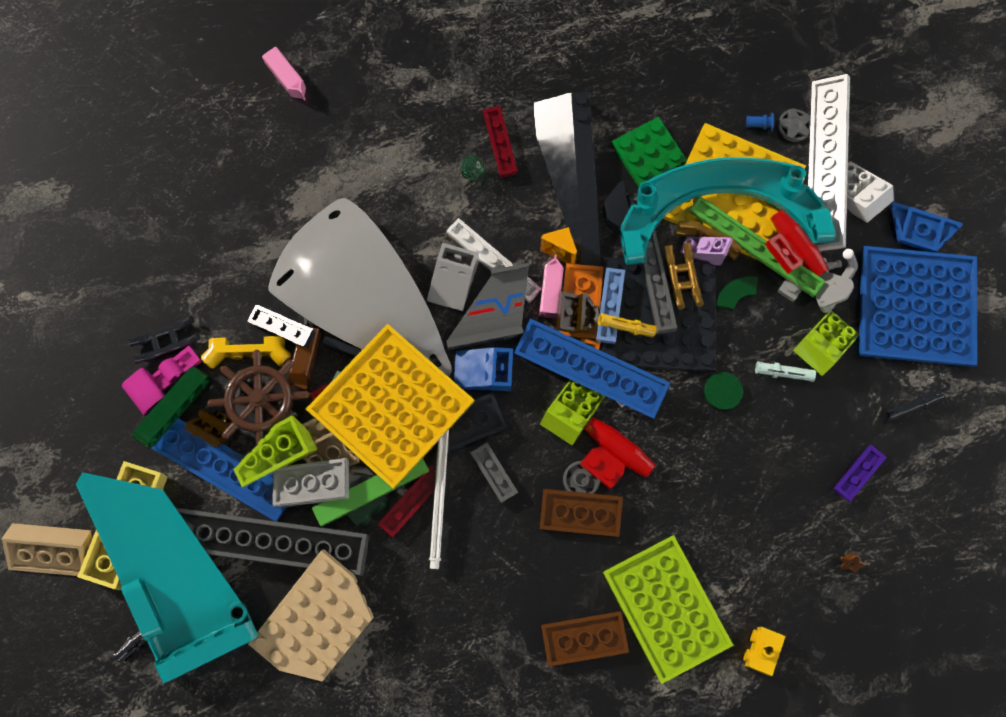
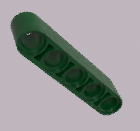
[132,366,211,449]

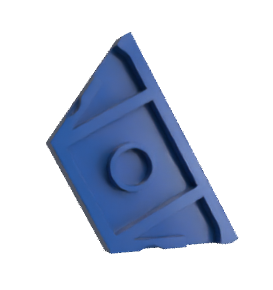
[890,202,963,253]

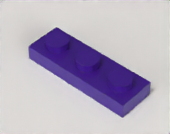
[833,445,887,502]

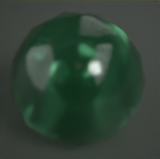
[459,155,484,180]

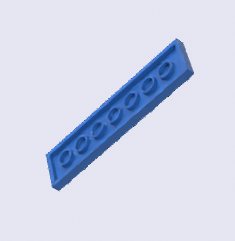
[514,318,671,419]
[151,418,287,522]

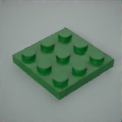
[611,117,687,187]

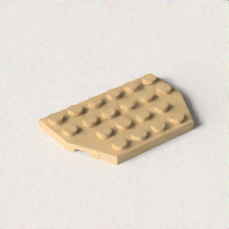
[249,549,374,682]

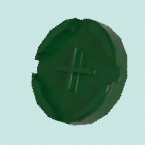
[704,372,743,411]

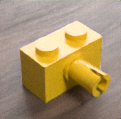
[744,627,785,676]

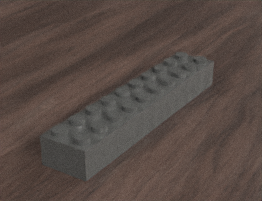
[176,508,370,576]

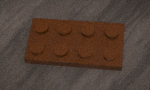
[540,489,623,537]
[541,611,629,667]

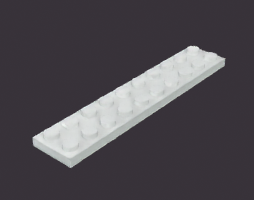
[808,74,850,251]

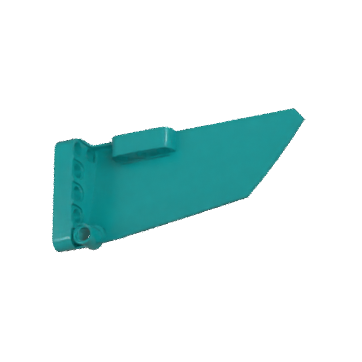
[76,472,259,683]

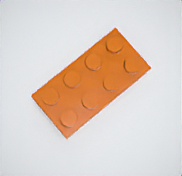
[559,263,604,341]

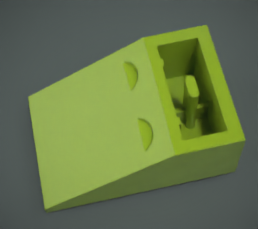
[793,311,859,376]
[540,380,605,445]

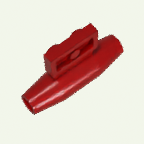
[764,209,829,276]
[580,417,656,490]

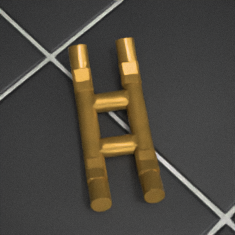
[675,220,742,260]
[665,243,704,310]

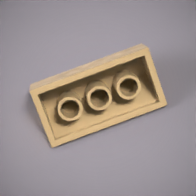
[2,523,92,576]

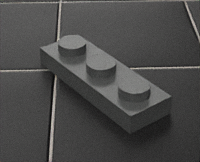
[470,443,518,503]

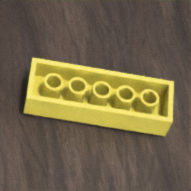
[77,461,168,590]

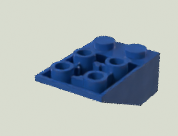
[454,348,513,392]

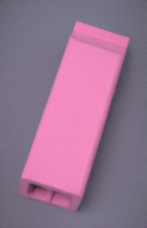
[262,47,306,101]
[539,255,564,319]

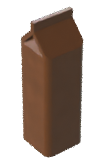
[289,327,322,390]

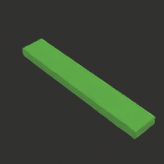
[312,458,429,527]

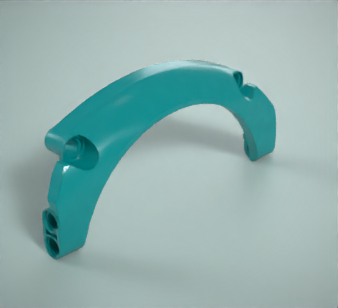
[621,157,835,265]

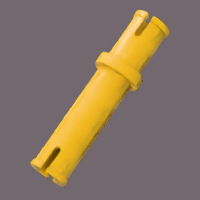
[598,313,656,338]

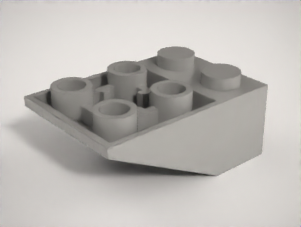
[427,243,479,312]

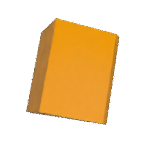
[540,227,577,264]

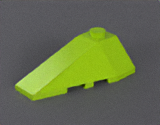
[233,416,318,487]

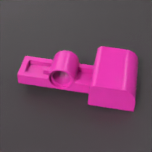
[122,346,202,417]

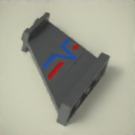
[446,261,529,350]

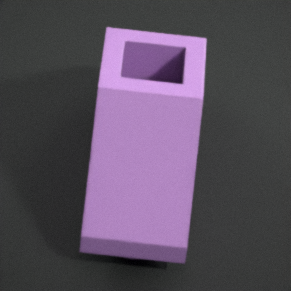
[680,236,733,265]

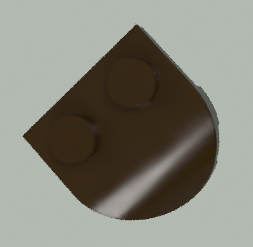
[557,291,599,334]
[184,409,232,448]

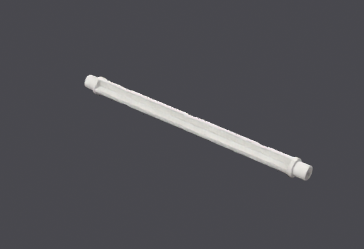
[429,430,449,569]

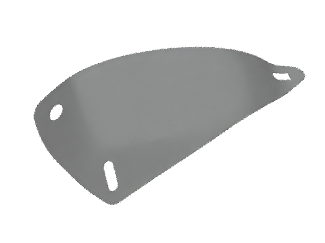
[268,198,452,377]

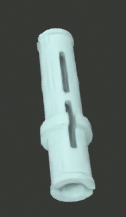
[755,361,816,382]

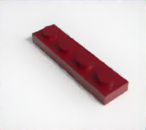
[483,106,518,178]
[378,465,436,537]

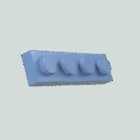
[596,268,625,344]

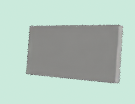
[273,458,349,508]

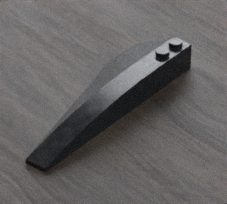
[534,92,601,267]

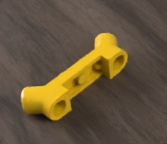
[201,336,291,368]

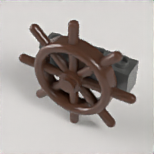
[207,350,310,446]

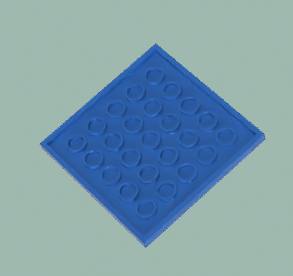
[859,246,977,367]

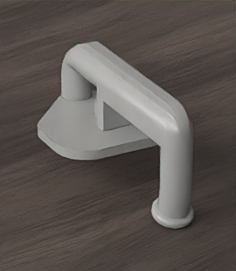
[815,249,858,313]

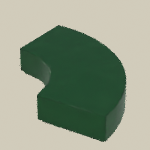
[716,276,758,310]

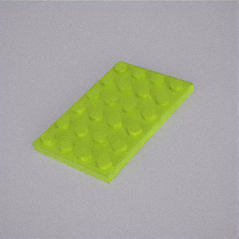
[603,535,734,684]

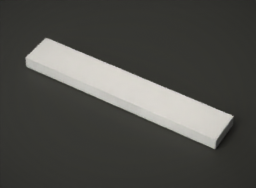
[446,218,542,304]

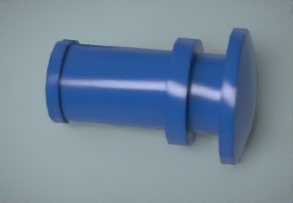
[746,113,775,131]

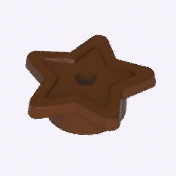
[840,553,867,573]

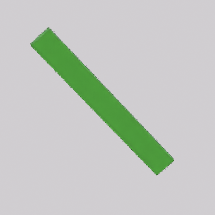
[689,196,825,298]

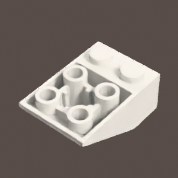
[847,161,894,223]

